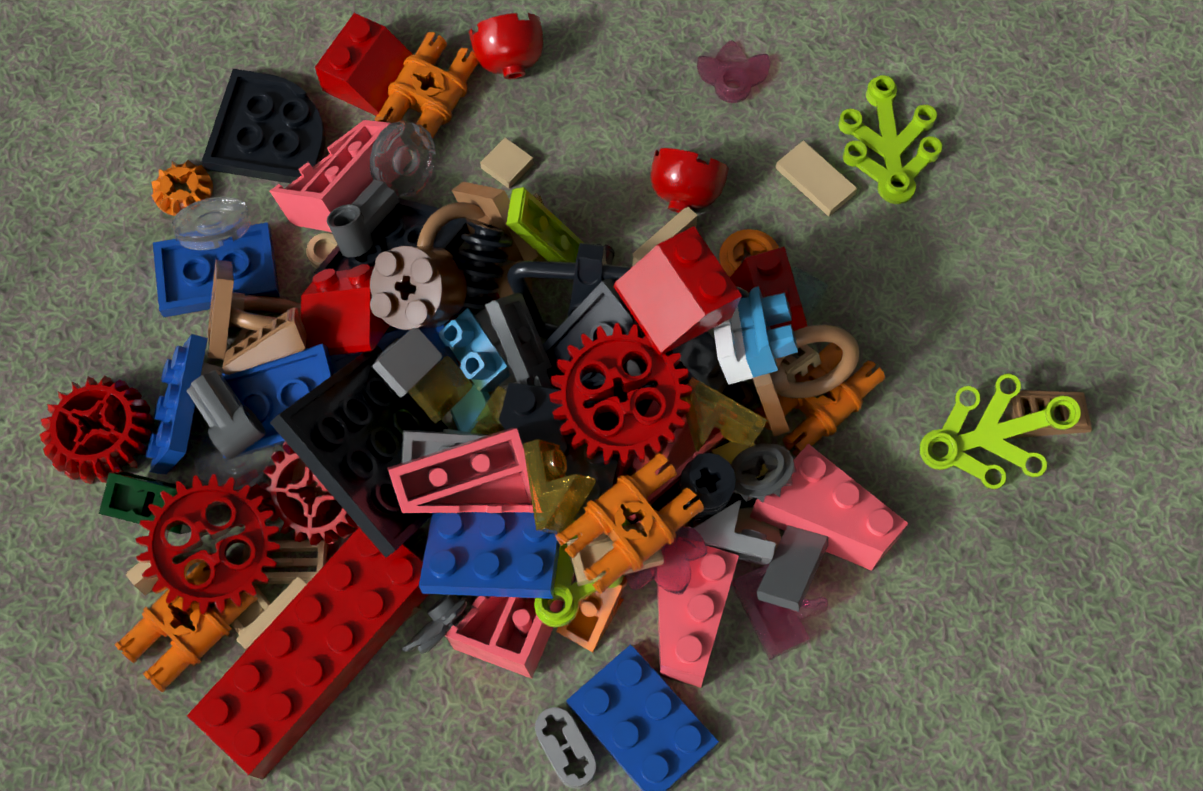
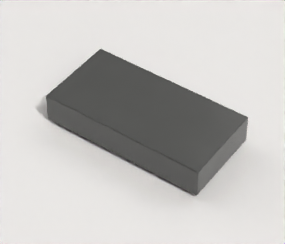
[757,526,828,612]

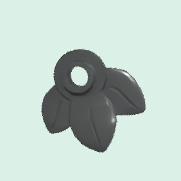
[401,595,467,654]

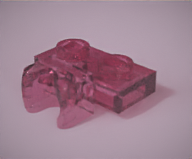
[732,564,828,660]

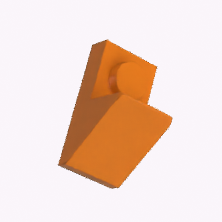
[556,577,628,653]

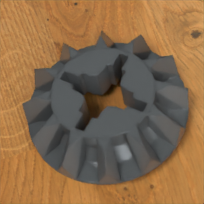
[730,443,796,502]

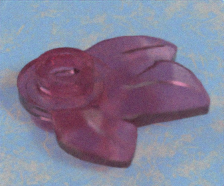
[697,40,770,103]
[625,526,708,595]

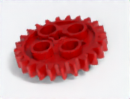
[549,323,692,466]
[136,474,280,615]

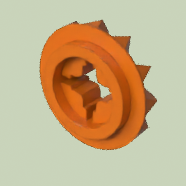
[151,160,213,216]
[719,229,779,277]

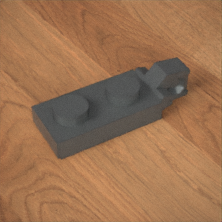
[485,292,553,389]

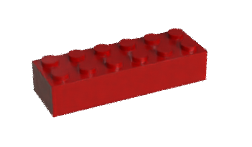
[187,527,429,780]

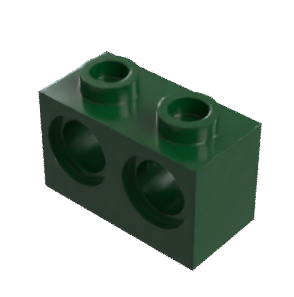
[98,472,191,534]

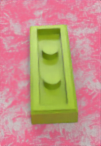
[506,187,584,263]

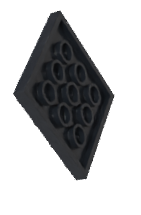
[270,345,448,558]

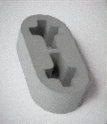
[535,707,596,789]

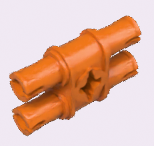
[374,32,479,149]
[754,343,885,457]
[555,453,704,594]
[114,552,258,693]

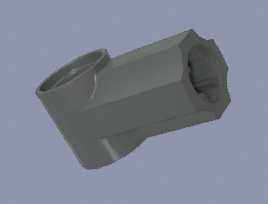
[327,180,399,257]
[187,370,266,460]

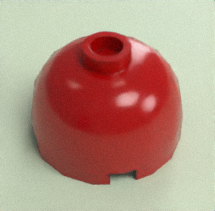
[469,13,544,80]
[650,148,729,213]

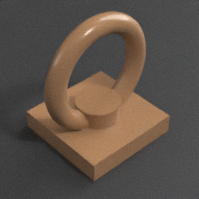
[417,182,538,265]
[207,260,301,360]
[753,325,860,437]

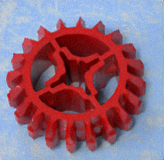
[39,375,155,484]
[260,442,359,546]

